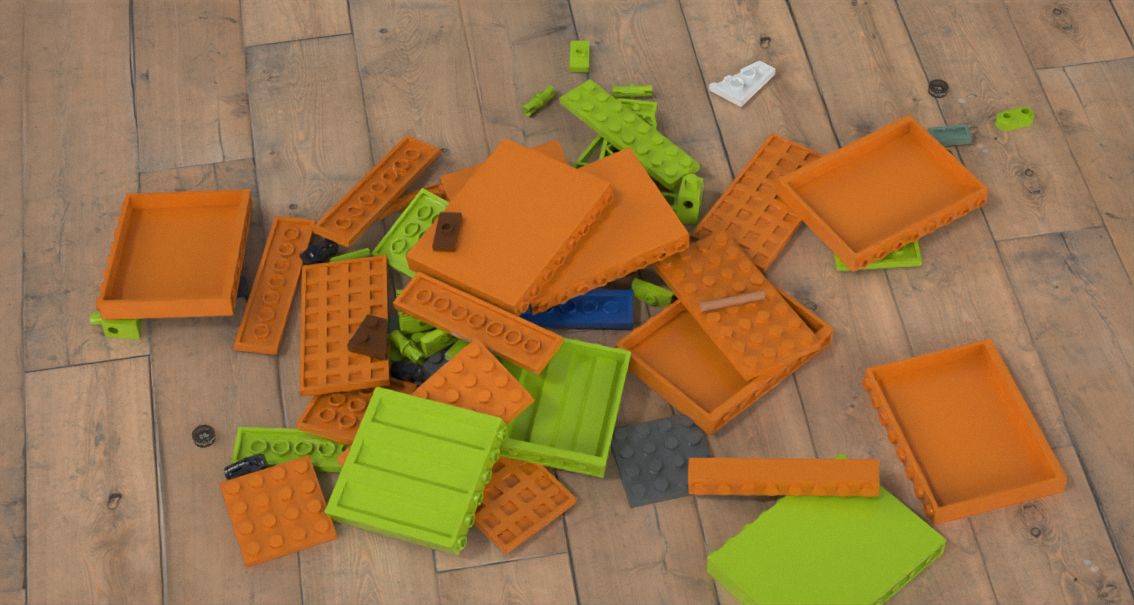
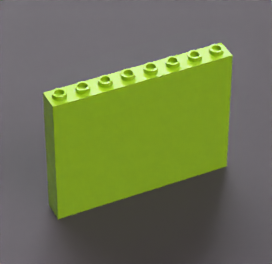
[706,453,946,605]

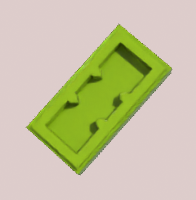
[569,41,590,72]
[632,278,674,309]

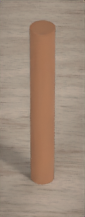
[699,291,765,312]

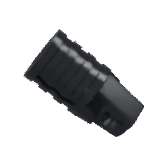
[299,238,338,265]
[390,360,425,382]
[224,453,268,480]

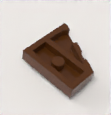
[347,314,388,361]

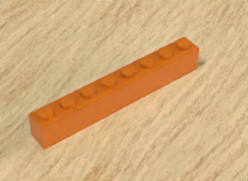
[688,458,880,497]

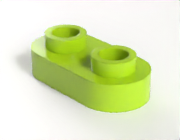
[995,107,1035,131]

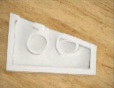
[709,60,776,107]

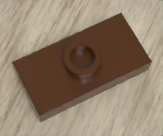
[432,212,462,252]

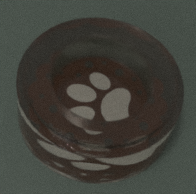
[928,79,949,98]
[192,425,216,448]

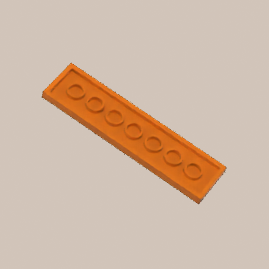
[313,135,441,248]
[234,216,316,355]
[393,271,564,375]

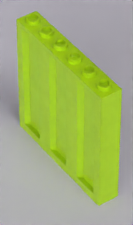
[492,338,631,478]
[324,386,508,556]

